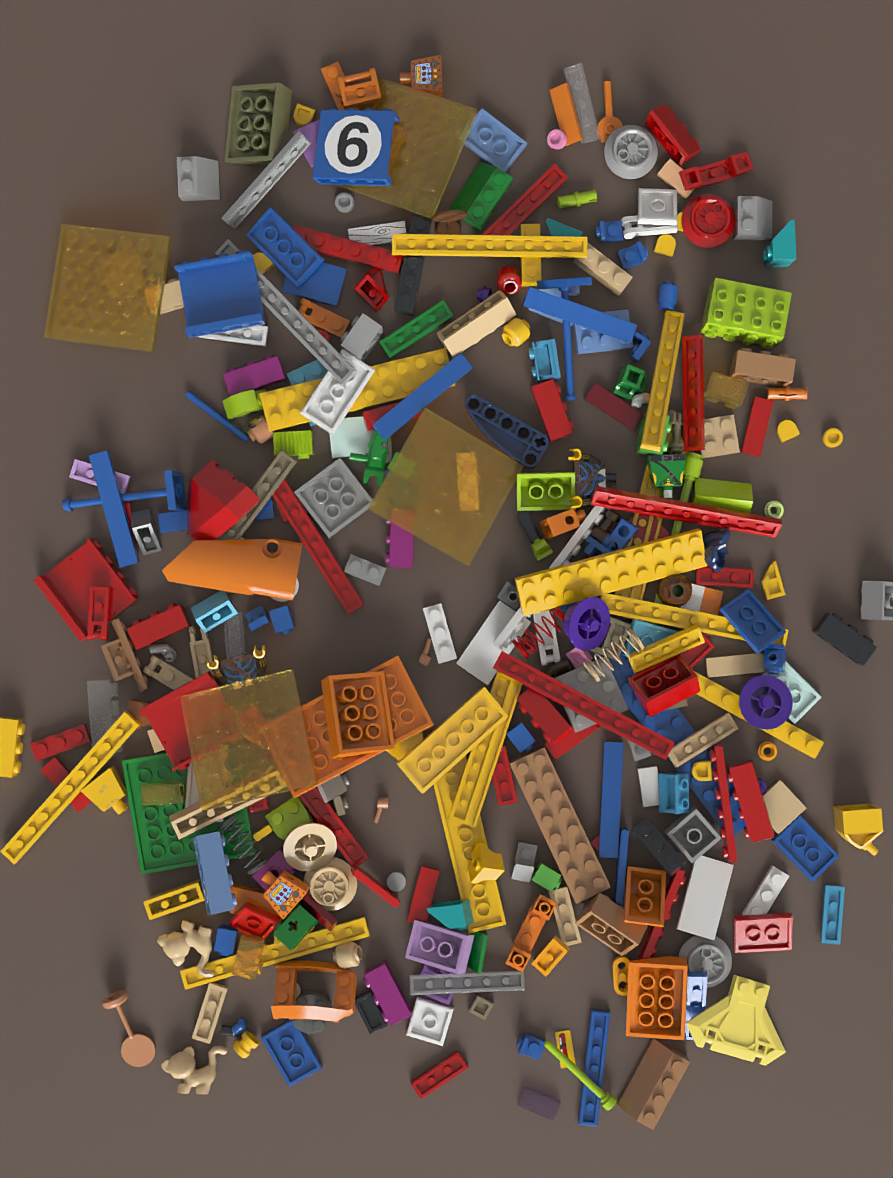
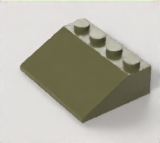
[224,83,292,167]

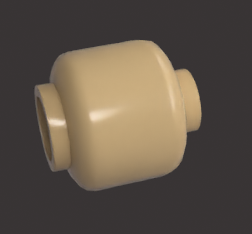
[333,941,363,969]

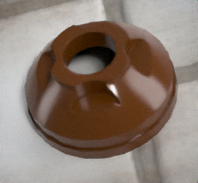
[657,573,692,607]

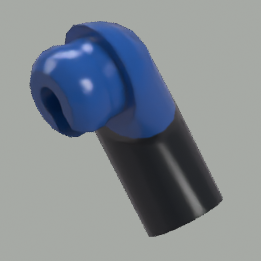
[220,1018,247,1037]

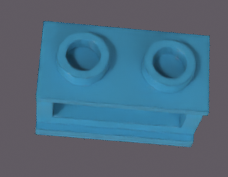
[528,339,561,383]
[658,772,689,814]

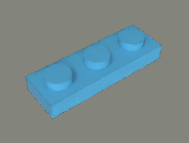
[819,884,845,944]

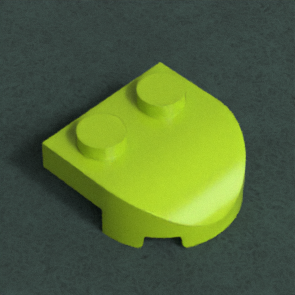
[265,796,313,840]

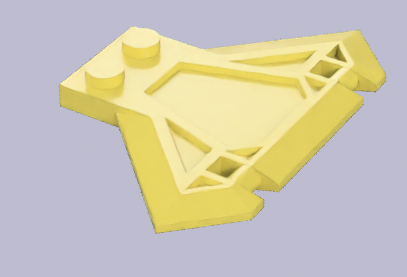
[685,975,786,1066]

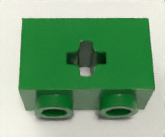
[273,905,318,951]

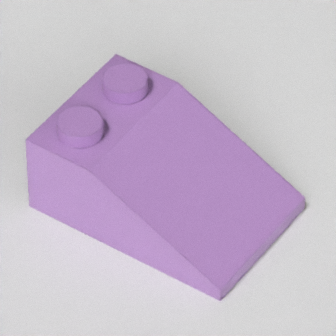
[405,920,474,974]

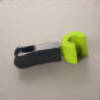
[517,511,553,561]

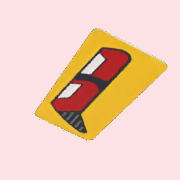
[555,1030,576,1068]

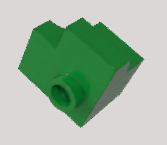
[612,364,649,400]

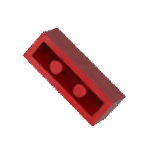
[530,379,574,443]
[127,603,192,650]
[517,688,573,745]

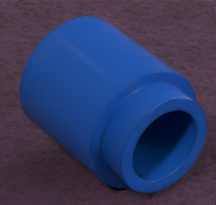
[657,281,678,310]

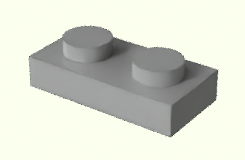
[344,554,387,586]

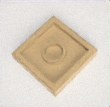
[763,779,806,834]

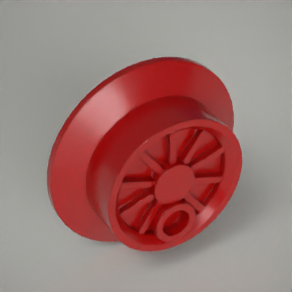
[681,194,735,248]

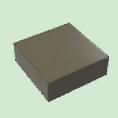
[468,993,494,1020]

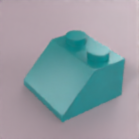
[762,220,796,268]

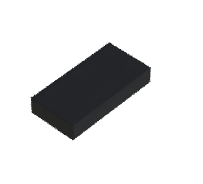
[355,990,387,1034]

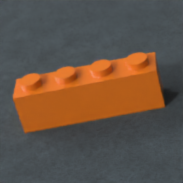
[229,883,282,922]

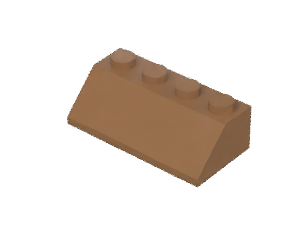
[617,1038,690,1130]

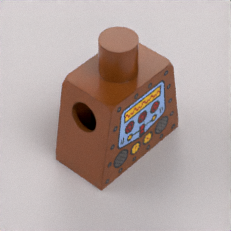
[400,55,442,98]

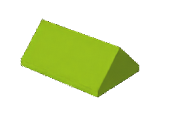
[516,472,575,511]
[691,478,753,514]

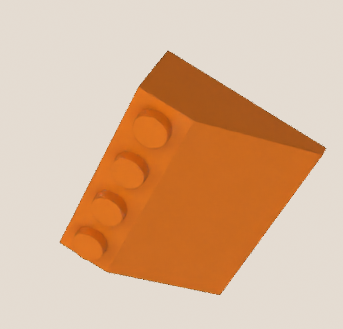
[321,671,395,758]
[626,956,688,1040]

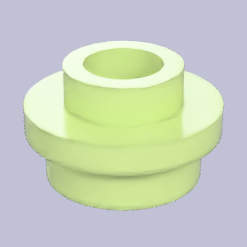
[764,501,784,519]

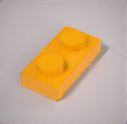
[532,936,570,977]

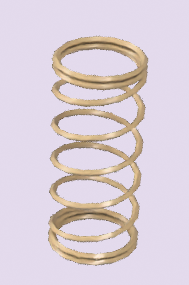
[583,629,644,682]

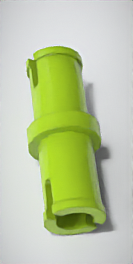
[557,189,597,209]

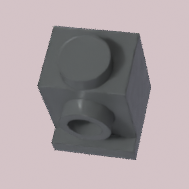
[496,581,520,610]

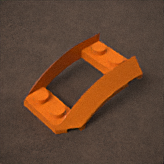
[271,960,357,1023]

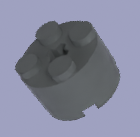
[292,989,332,1034]

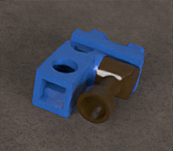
[584,509,640,557]

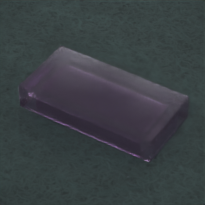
[518,1087,561,1121]

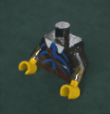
[568,449,617,509]
[206,645,267,699]

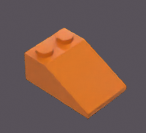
[624,866,666,927]

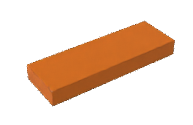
[549,83,583,146]

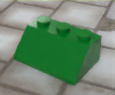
[449,162,513,231]

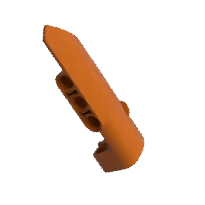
[162,537,303,600]

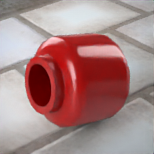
[496,266,522,295]

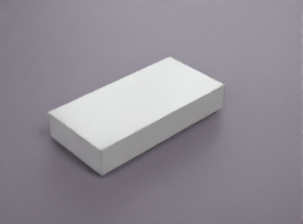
[637,766,659,807]

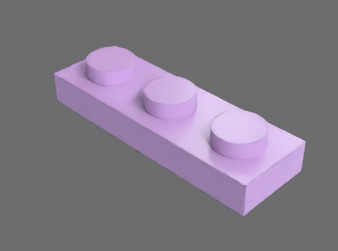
[69,459,131,494]

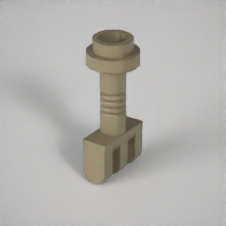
[668,410,684,454]

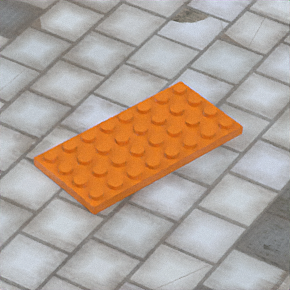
[260,656,434,798]

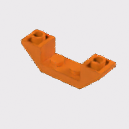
[505,894,557,972]

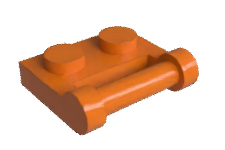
[337,67,382,109]

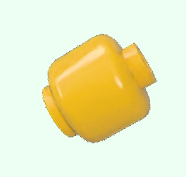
[502,318,530,347]

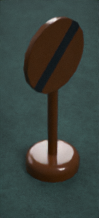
[432,210,468,235]

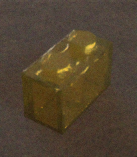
[704,371,749,409]
[141,781,185,806]
[232,933,268,980]

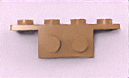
[100,618,148,692]

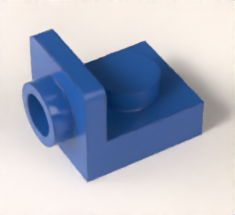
[595,220,623,243]
[617,241,648,270]
[630,331,651,363]
[245,606,271,631]
[516,1032,546,1060]

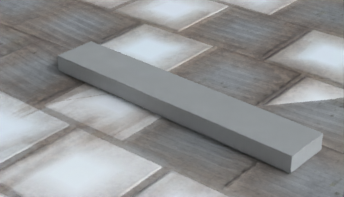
[222,131,311,229]
[409,971,525,995]

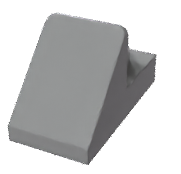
[511,841,537,883]

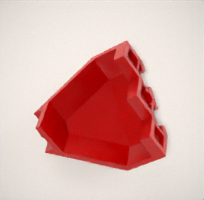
[187,459,260,540]

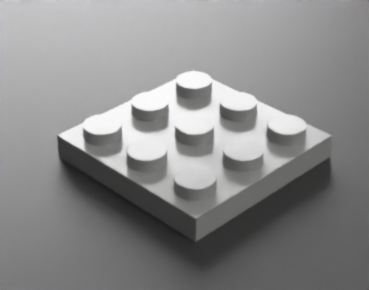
[294,458,375,538]
[554,656,628,733]

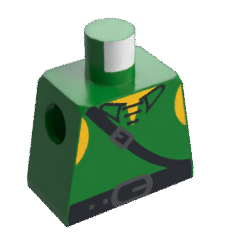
[646,454,686,499]

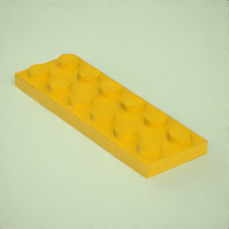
[396,687,508,794]

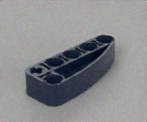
[465,395,549,469]

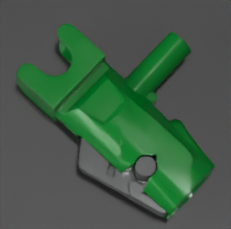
[349,431,392,486]

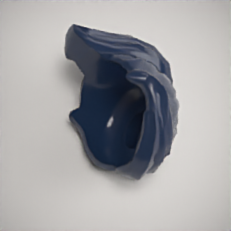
[703,527,731,571]

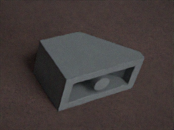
[131,508,162,555]

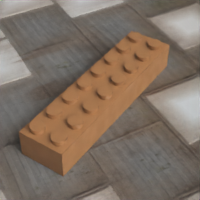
[509,746,611,904]

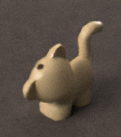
[157,920,214,978]
[161,1046,228,1094]

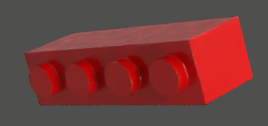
[727,759,774,843]

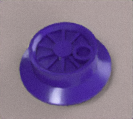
[563,597,610,651]
[739,675,793,730]

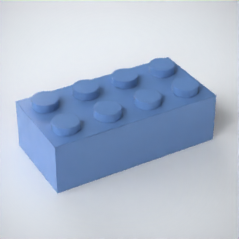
[193,831,237,915]

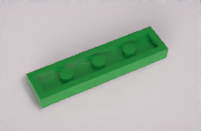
[379,300,454,359]

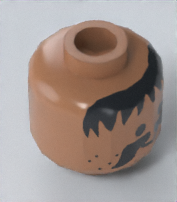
[247,415,275,444]

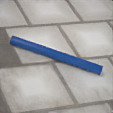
[185,390,250,443]

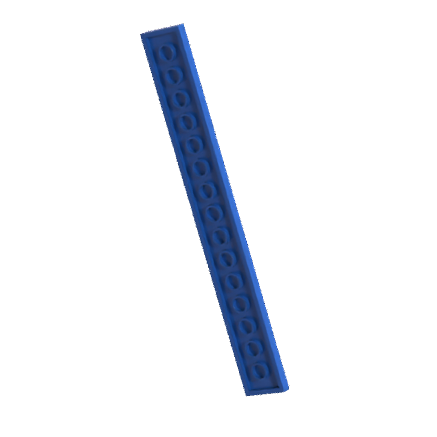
[552,601,746,836]

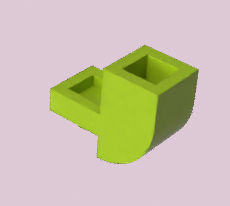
[223,389,266,419]

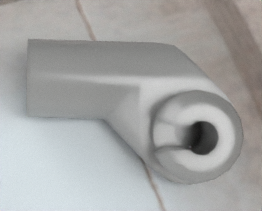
[149,643,177,662]

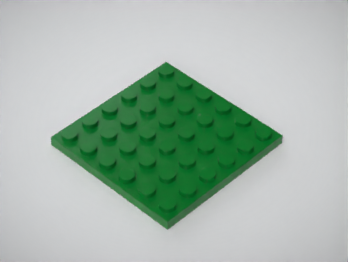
[122,741,256,874]

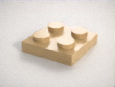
[699,414,740,459]

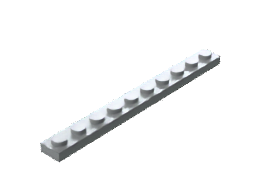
[215,239,357,386]

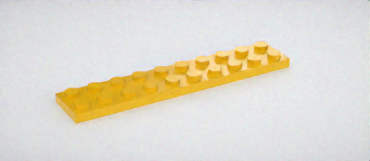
[259,348,455,432]
[515,528,707,616]
[433,755,506,933]

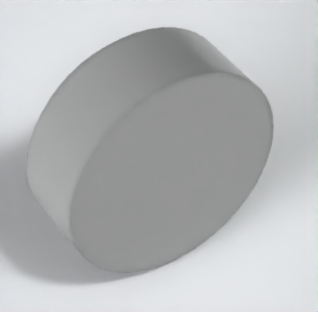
[335,192,354,213]
[387,871,406,892]

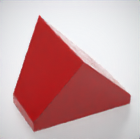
[353,268,389,312]

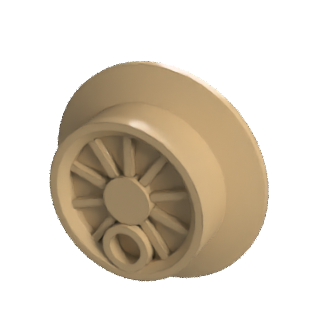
[283,822,337,871]
[304,857,357,911]

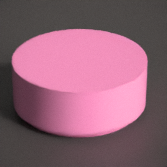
[547,129,567,150]

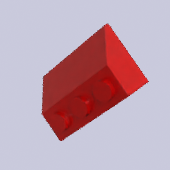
[645,104,701,167]
[628,654,700,717]

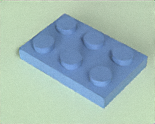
[459,108,527,173]
[572,309,633,354]

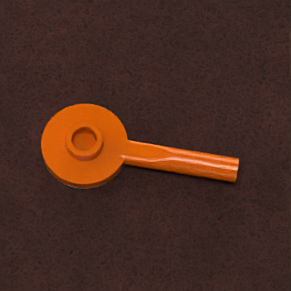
[597,81,623,143]

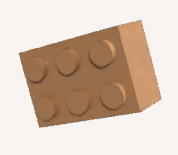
[728,348,796,387]
[575,893,648,956]

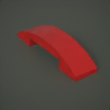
[678,151,754,191]

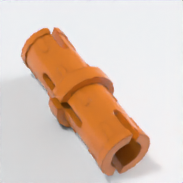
[767,386,807,401]

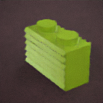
[273,430,314,459]

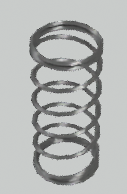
[217,813,269,875]

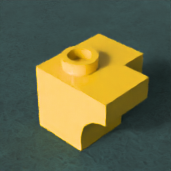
[468,843,504,884]

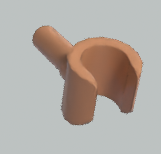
[419,638,432,666]
[373,797,389,823]

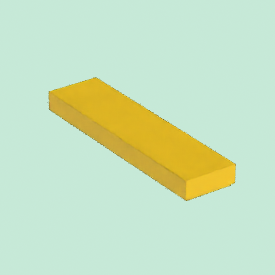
[627,624,705,674]

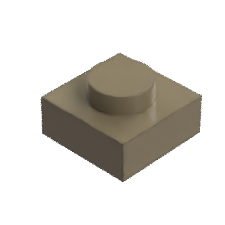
[333,794,349,816]

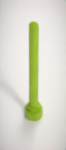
[544,1040,617,1111]

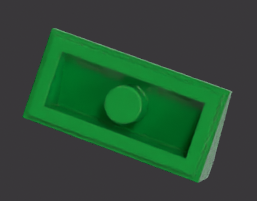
[467,930,488,973]

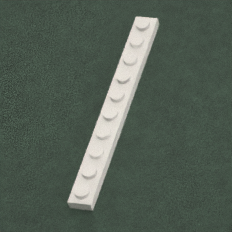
[493,506,611,651]

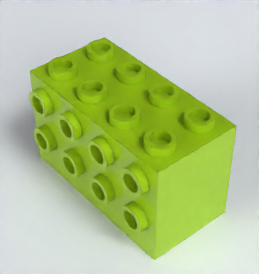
[700,278,792,349]

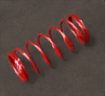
[512,607,565,660]

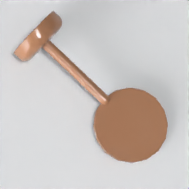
[101,989,156,1067]

